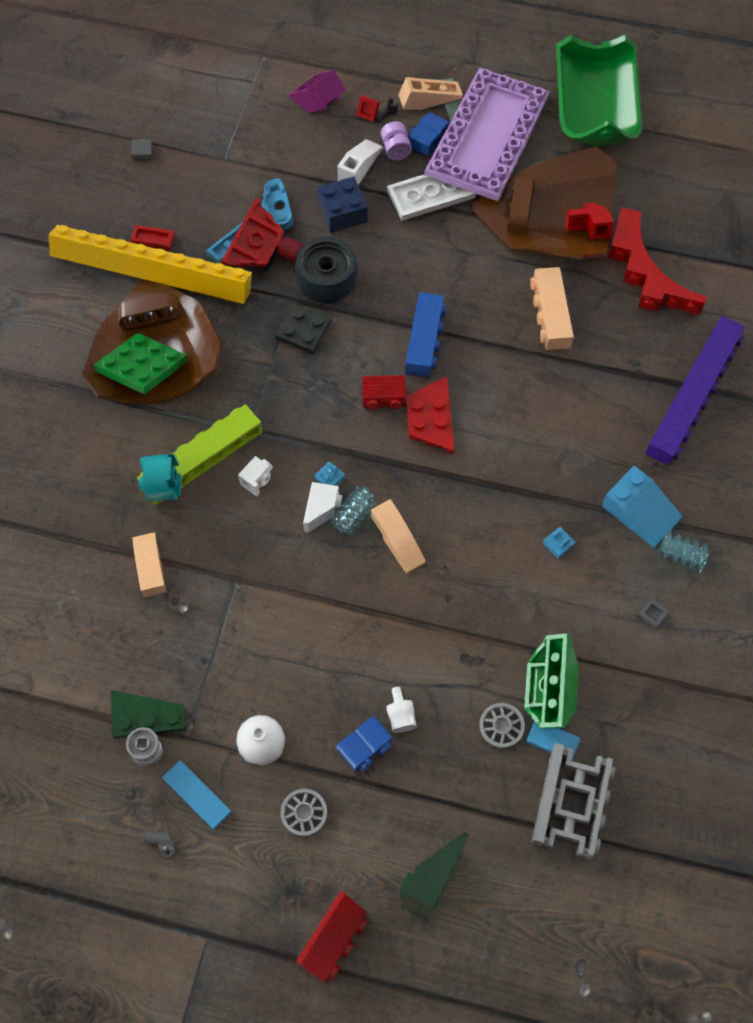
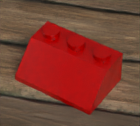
[297,891,369,984]

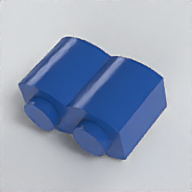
[408,112,450,156]
[336,716,393,773]

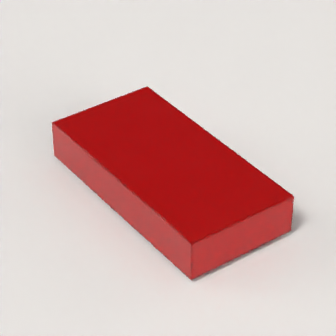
[130,225,175,251]

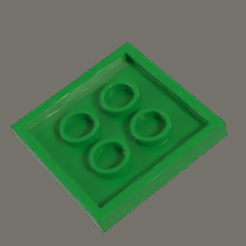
[94,333,187,394]

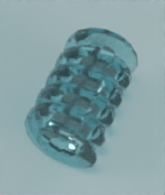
[330,485,376,535]
[658,530,710,572]

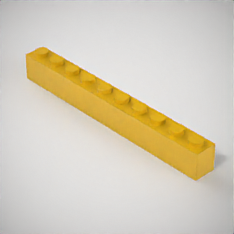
[49,225,252,304]

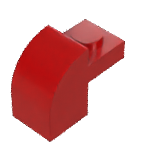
[565,203,614,240]

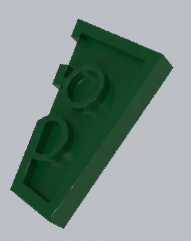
[111,690,186,739]

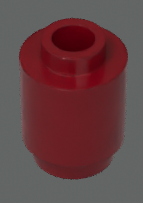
[276,236,304,263]

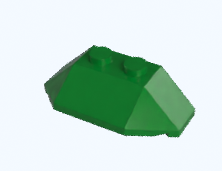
[524,633,579,729]

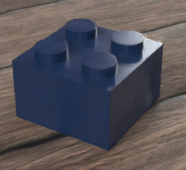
[316,176,368,233]

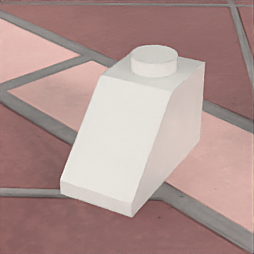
[303,482,342,532]

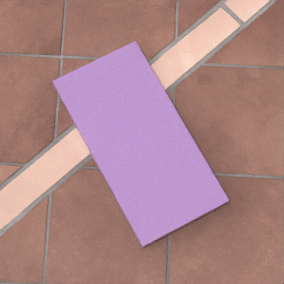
[424,68,550,201]

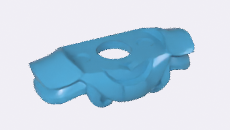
[262,178,293,231]

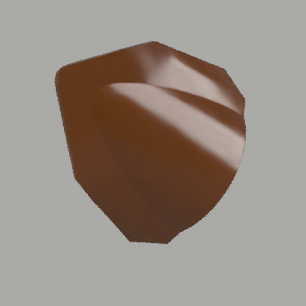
[472,146,617,259]
[81,279,223,404]

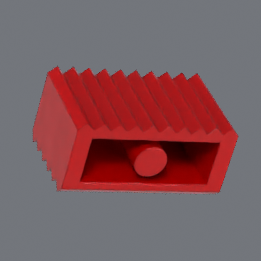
[362,375,406,410]

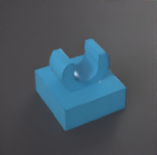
[314,462,345,486]
[543,527,576,559]

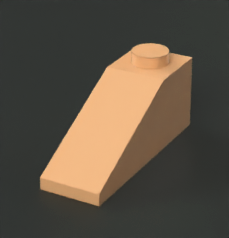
[399,77,463,110]

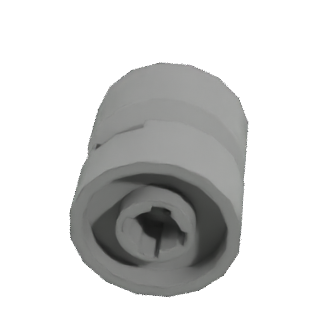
[126,727,163,767]

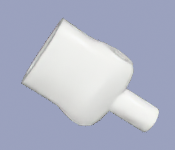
[387,687,417,733]

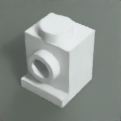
[238,456,273,497]

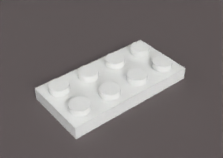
[387,175,476,221]

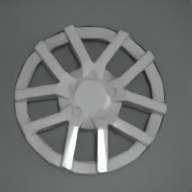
[479,703,525,749]
[281,789,327,837]

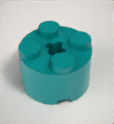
[139,454,181,501]

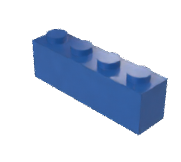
[405,292,447,378]

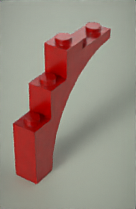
[608,207,707,315]

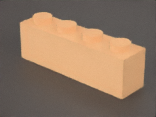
[530,267,574,351]

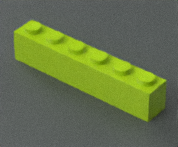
[137,404,263,506]

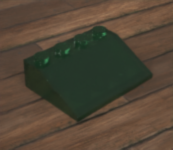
[399,832,469,922]

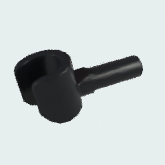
[376,99,399,123]

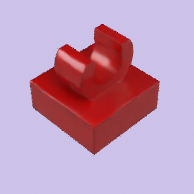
[356,95,380,122]

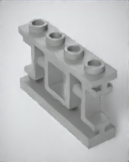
[531,743,615,860]

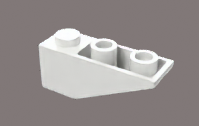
[337,139,383,185]

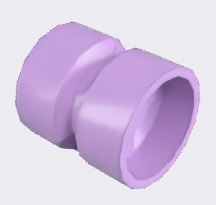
[381,121,412,160]

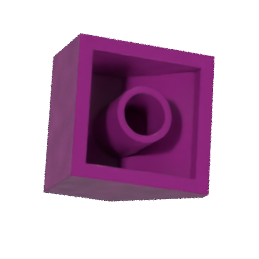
[289,69,346,113]

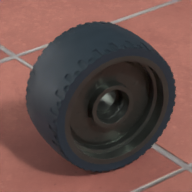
[295,236,358,302]

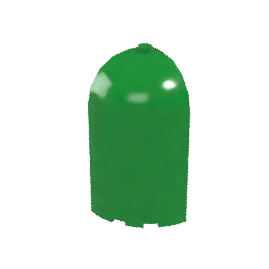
[556,35,642,147]

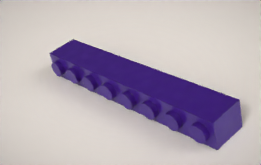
[645,316,745,466]

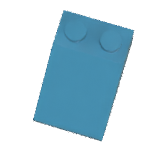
[602,466,683,548]

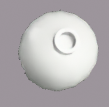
[236,715,285,766]

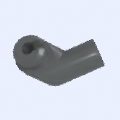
[144,831,177,858]

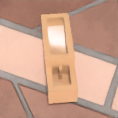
[371,499,426,574]
[132,532,167,597]

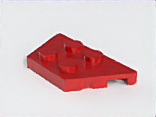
[221,198,284,268]
[406,377,454,454]

